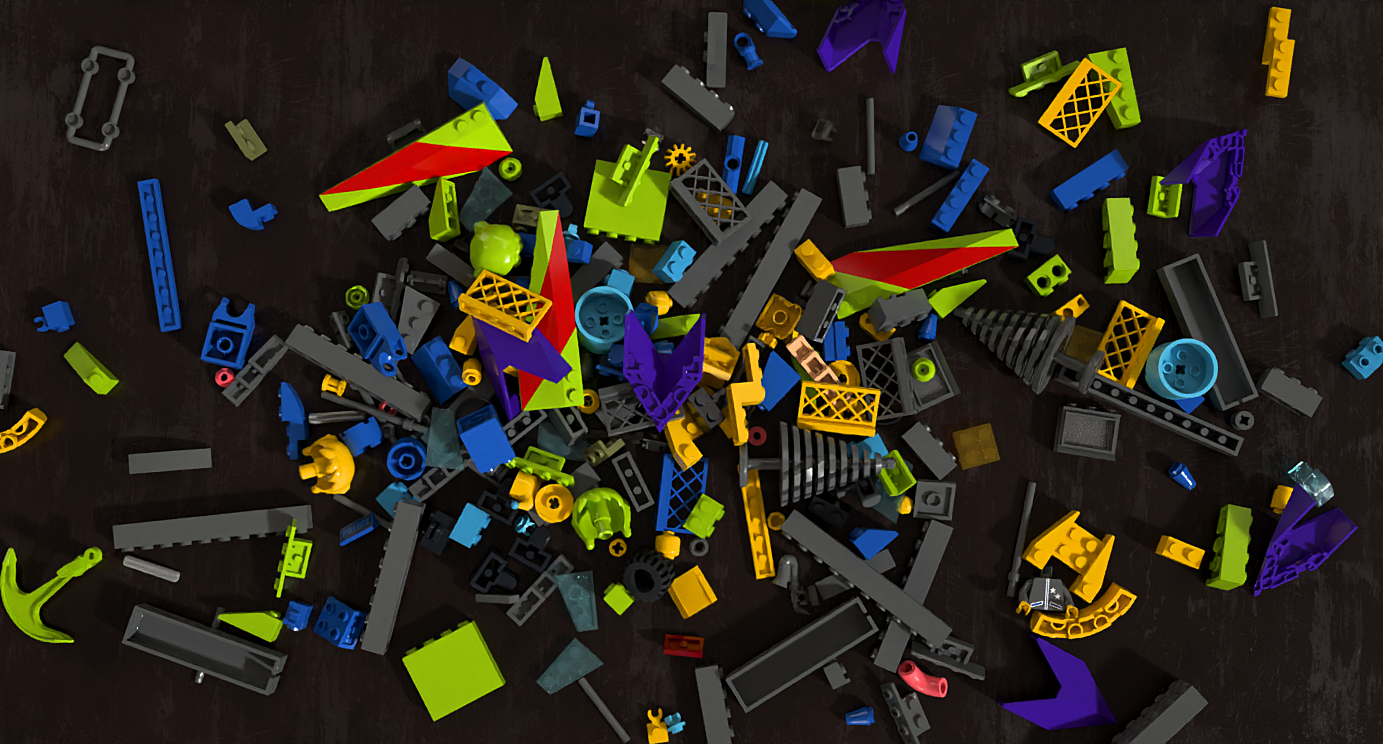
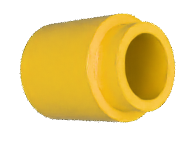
[462,358,483,385]
[1270,485,1293,514]

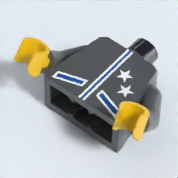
[1016,566,1078,619]

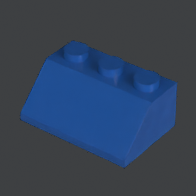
[919,105,977,171]
[411,335,470,405]
[847,527,899,561]

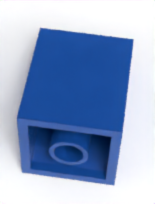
[755,351,801,412]
[456,404,516,474]

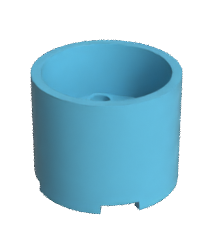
[575,286,634,355]
[1145,338,1218,400]

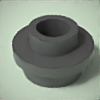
[689,537,709,556]

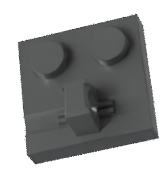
[912,479,956,520]

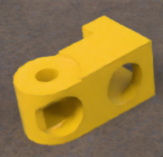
[1050,294,1090,321]
[859,313,896,342]

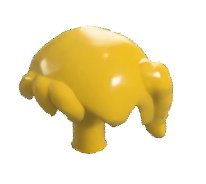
[299,434,355,494]

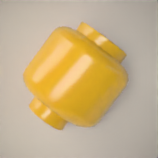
[643,291,672,315]
[576,389,601,414]
[655,531,680,560]

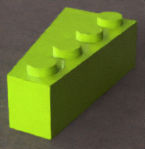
[1085,47,1141,130]
[1102,198,1140,284]
[1206,504,1253,590]

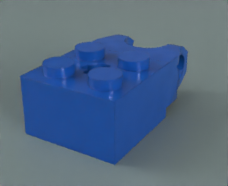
[200,297,255,370]
[347,302,407,377]

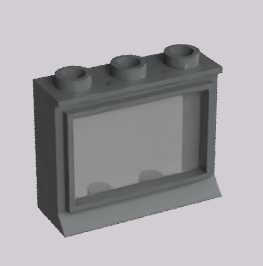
[891,340,961,412]
[1053,403,1121,461]

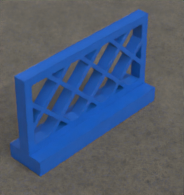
[653,453,709,534]

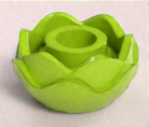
[499,157,522,181]
[346,285,369,310]
[911,358,935,382]

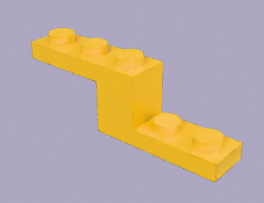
[1262,7,1295,98]
[725,343,765,446]

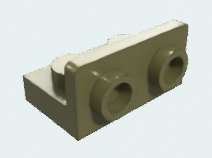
[225,119,267,160]
[512,204,553,235]
[582,438,625,467]

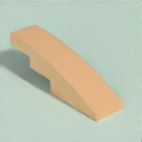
[785,334,851,408]

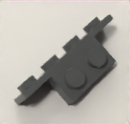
[703,12,727,88]
[1238,240,1278,318]
[371,258,409,327]
[910,636,985,680]
[880,682,931,744]

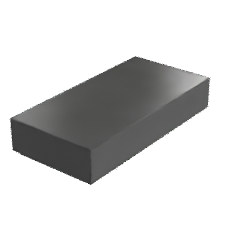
[476,593,519,604]

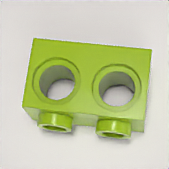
[1023,254,1071,297]
[603,582,635,615]

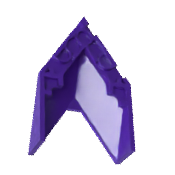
[817,0,906,73]
[1159,129,1247,237]
[623,309,706,433]
[472,313,572,421]
[1252,482,1358,597]
[996,634,1117,730]

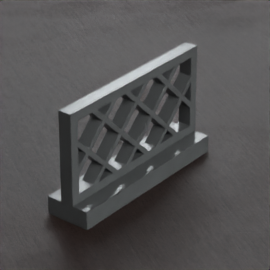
[668,158,753,247]
[856,337,917,421]
[598,382,685,436]

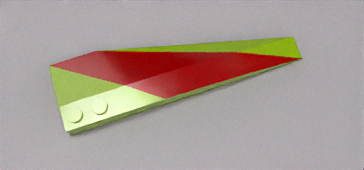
[319,101,513,212]
[517,210,584,411]
[827,228,1019,320]

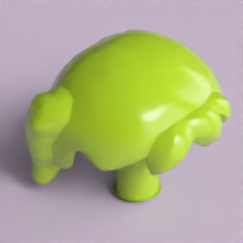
[470,221,523,281]
[571,487,631,550]

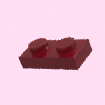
[663,634,704,658]

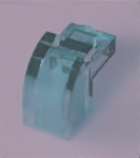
[1288,461,1334,507]

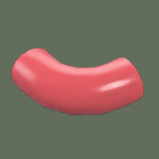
[897,660,947,697]

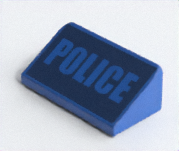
[340,513,379,546]

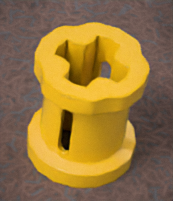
[322,374,346,396]
[609,538,627,557]

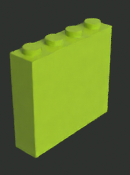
[584,160,672,246]
[402,620,505,721]

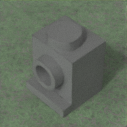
[822,658,851,690]

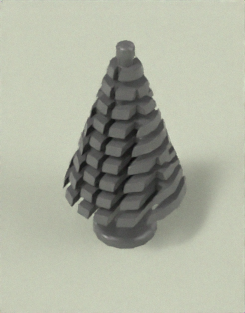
[953,305,1105,395]
[739,421,896,507]

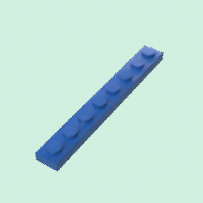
[137,179,182,332]

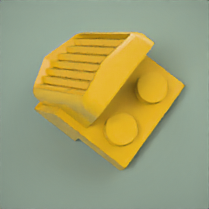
[699,337,741,389]

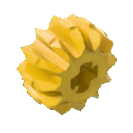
[664,144,696,177]

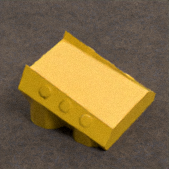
[755,293,804,344]
[668,565,717,619]

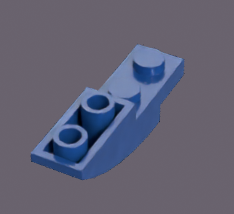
[278,382,310,460]

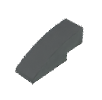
[426,243,487,293]

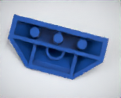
[743,0,798,39]
[448,57,518,120]

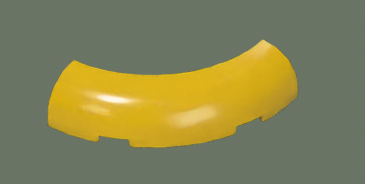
[0,408,47,453]
[1030,582,1137,639]

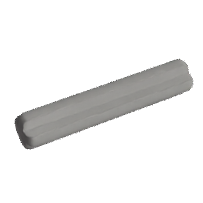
[308,410,366,424]
[123,555,180,582]

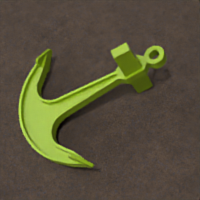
[0,547,103,643]

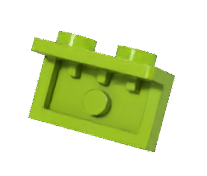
[1147,176,1182,218]
[876,450,917,496]
[683,494,725,539]

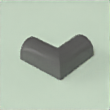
[833,468,881,507]

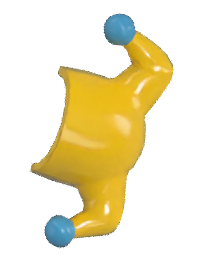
[509,470,547,511]

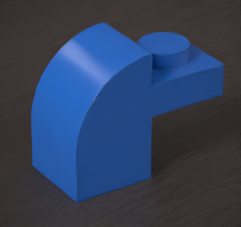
[229,198,278,230]

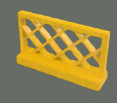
[1038,58,1122,148]
[458,269,552,342]
[1097,300,1165,389]
[797,380,880,437]

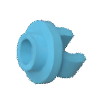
[563,224,580,240]
[515,515,536,536]
[665,713,685,734]

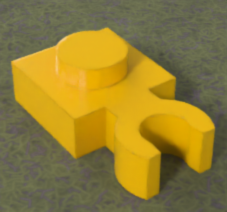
[757,332,778,350]
[647,708,669,744]

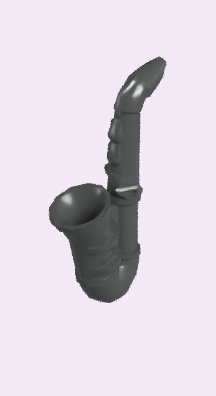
[772,554,810,616]

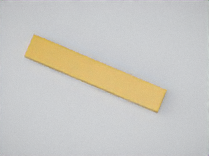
[737,465,776,579]

